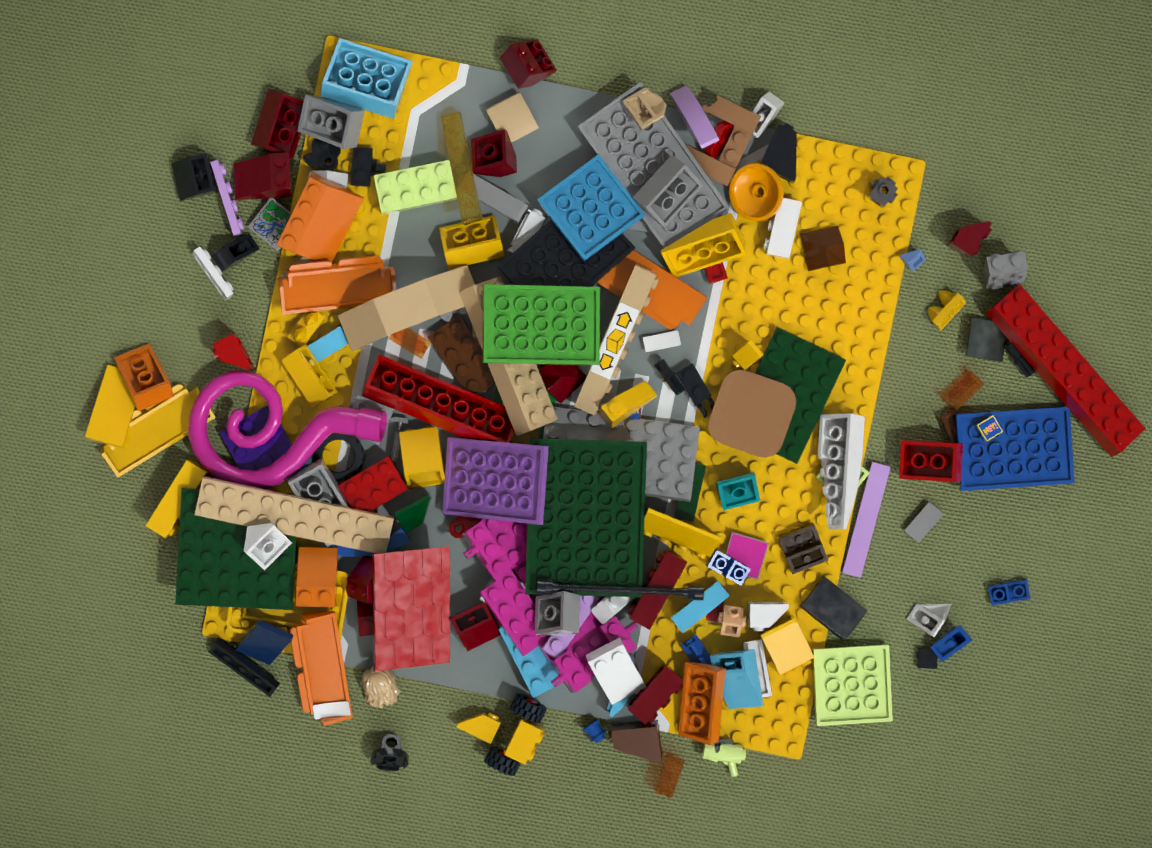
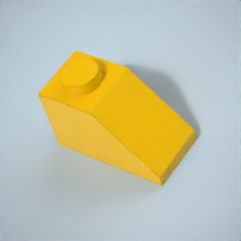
[731,340,763,370]
[456,712,501,744]

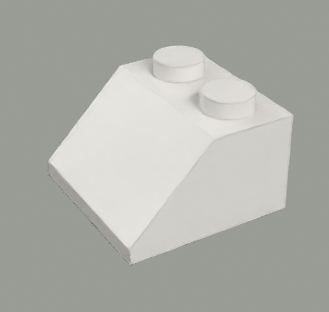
[748,602,789,631]

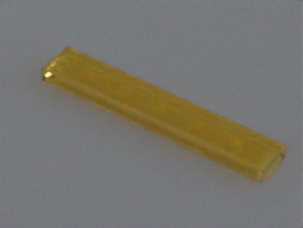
[441,111,482,225]

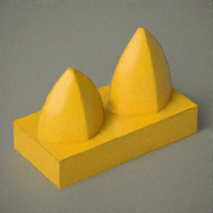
[928,290,966,331]
[287,311,326,347]

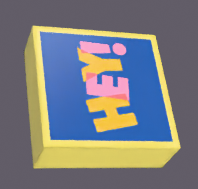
[976,415,1003,442]

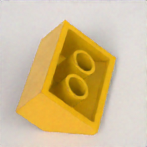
[439,215,505,270]

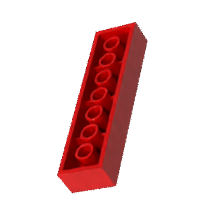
[362,355,515,443]

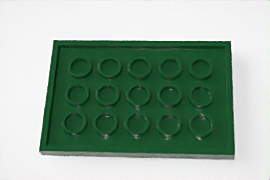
[755,327,846,464]

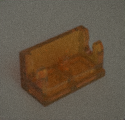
[940,369,984,410]
[654,754,685,798]

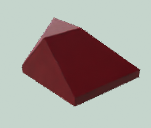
[539,364,587,404]

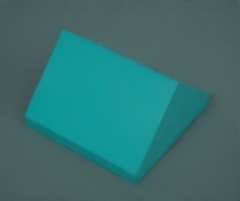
[716,472,760,511]

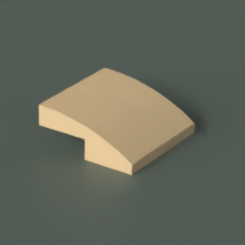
[486,92,539,143]

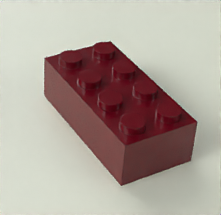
[627,550,687,630]

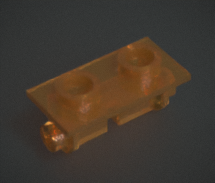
[389,328,431,359]

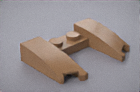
[685,95,761,186]

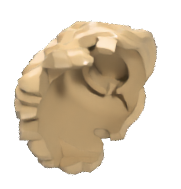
[362,665,401,709]

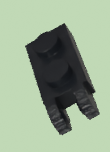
[676,363,715,418]

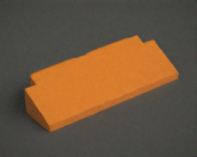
[597,250,708,329]
[278,255,396,315]
[289,611,353,726]

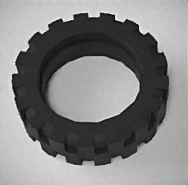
[312,433,365,481]

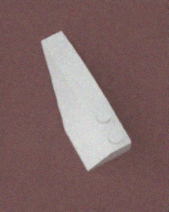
[818,413,865,529]

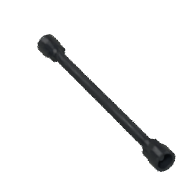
[536,579,704,601]

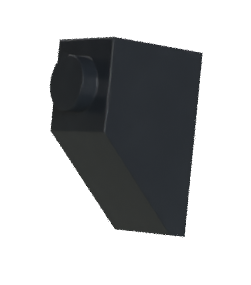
[212,233,259,272]

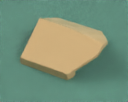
[623,88,667,129]

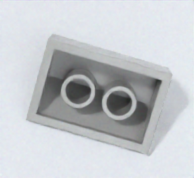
[633,155,703,228]

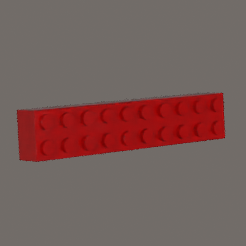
[985,284,1146,457]

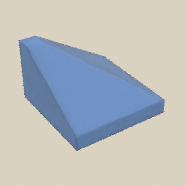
[900,249,926,271]

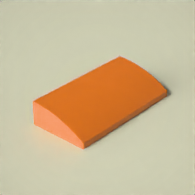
[678,662,726,745]

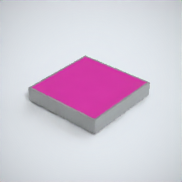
[725,532,769,580]

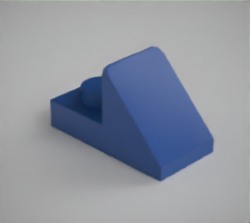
[930,625,972,662]

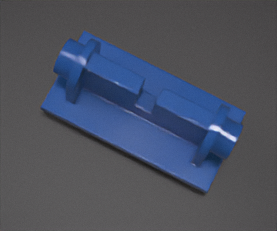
[680,634,711,665]

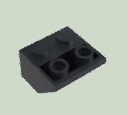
[171,153,218,201]

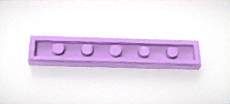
[842,462,891,578]

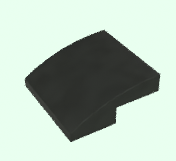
[965,318,1006,362]

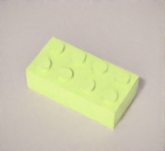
[374,160,458,215]

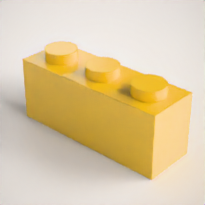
[281,345,338,408]

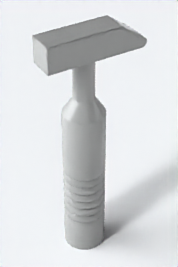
[390,417,409,462]

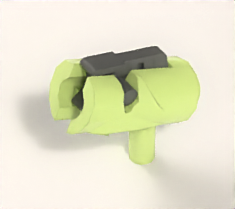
[702,738,746,777]

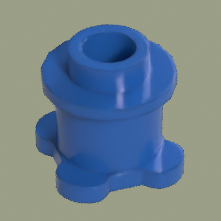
[582,719,606,743]

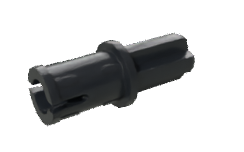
[1004,343,1035,377]
[654,359,685,395]

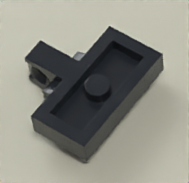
[351,147,386,187]

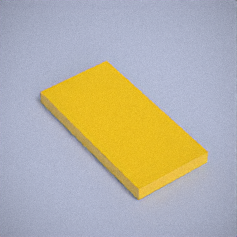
[85,365,136,448]

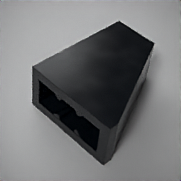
[760,123,797,183]

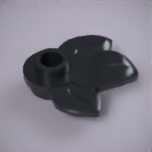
[303,138,341,171]

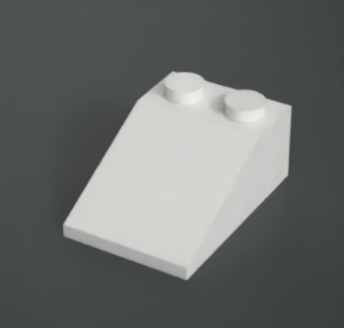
[586,637,646,704]

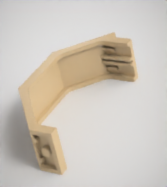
[338,265,475,351]

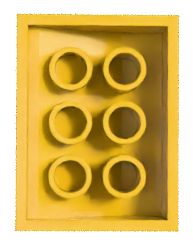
[644,507,721,559]

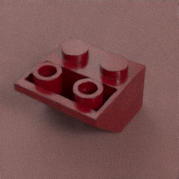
[500,39,557,89]
[947,221,992,258]
[450,601,501,652]

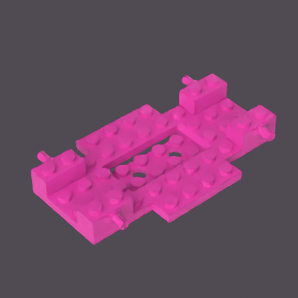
[462,519,638,693]

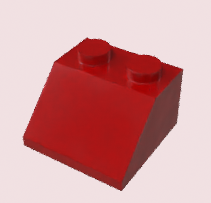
[212,333,255,370]

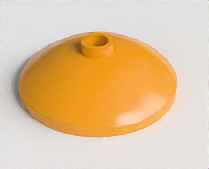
[729,163,784,221]

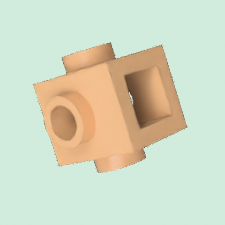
[718,605,746,638]

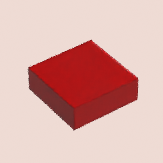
[704,262,728,285]

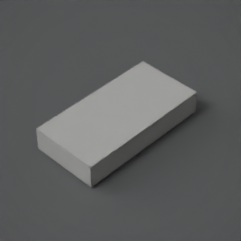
[903,501,943,543]

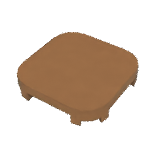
[708,370,797,458]

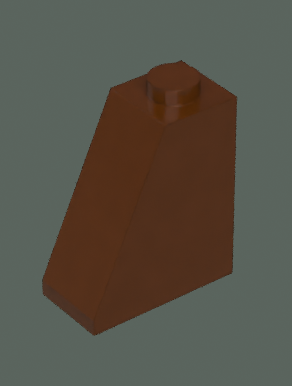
[608,720,663,763]

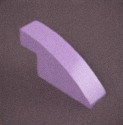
[670,85,719,149]

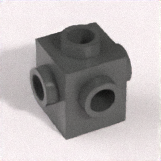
[867,177,898,208]

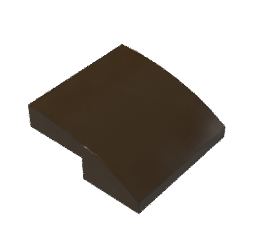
[778,522,828,575]

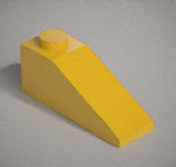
[600,381,657,429]

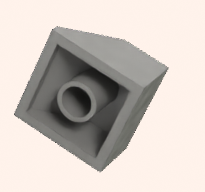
[535,591,580,636]

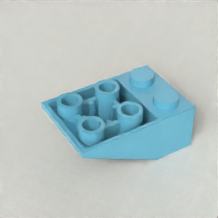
[710,649,763,709]

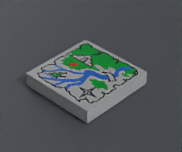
[248,198,291,251]

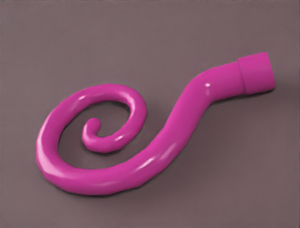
[188,370,387,489]

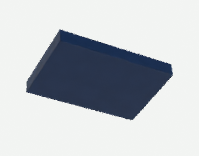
[235,620,293,665]

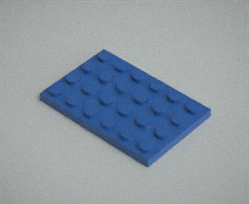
[955,407,1075,491]

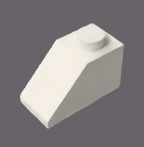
[753,92,784,138]

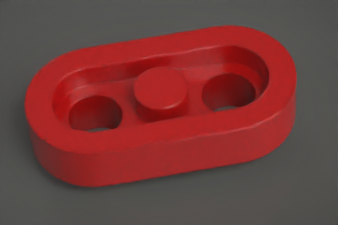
[705,121,733,158]
[449,516,482,539]

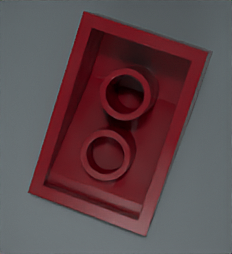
[234,152,293,201]

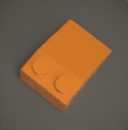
[114,343,174,411]
[296,547,338,607]

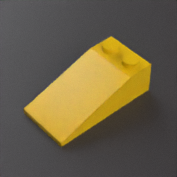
[661,213,746,277]

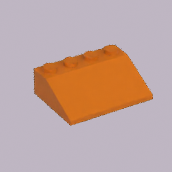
[277,172,364,262]

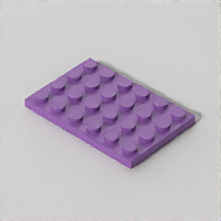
[442,437,549,525]

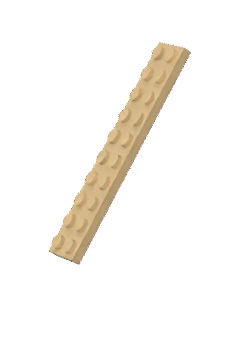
[195,476,394,554]

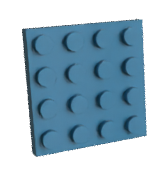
[537,154,646,262]

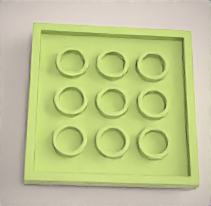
[812,644,893,726]

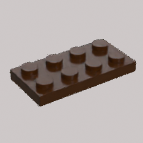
[428,315,495,395]

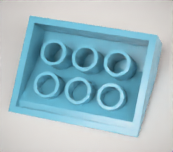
[320,38,413,119]
[499,626,563,698]

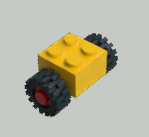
[484,693,547,776]

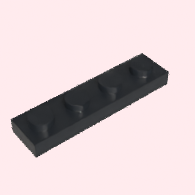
[209,638,280,697]

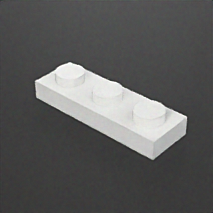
[192,247,233,301]
[743,639,772,698]

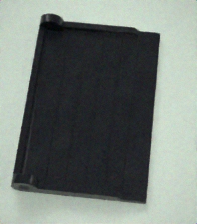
[799,576,868,642]

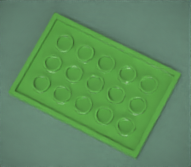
[482,284,600,365]

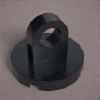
[370,734,409,771]

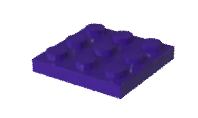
[220,405,292,471]

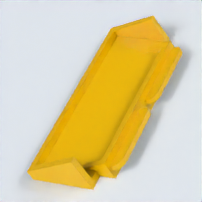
[100,384,216,478]

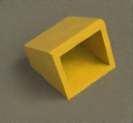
[399,426,445,489]
[758,615,814,676]

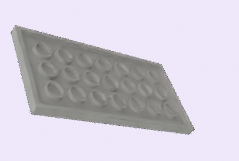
[577,82,730,249]
[543,407,700,502]

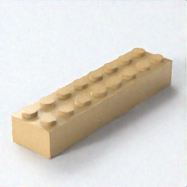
[459,276,558,436]

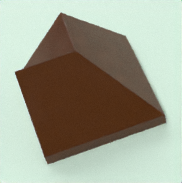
[800,226,846,271]

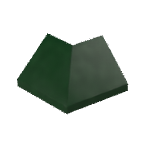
[394,494,432,532]

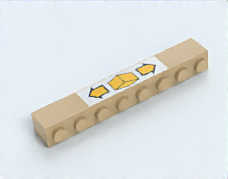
[574,264,659,416]

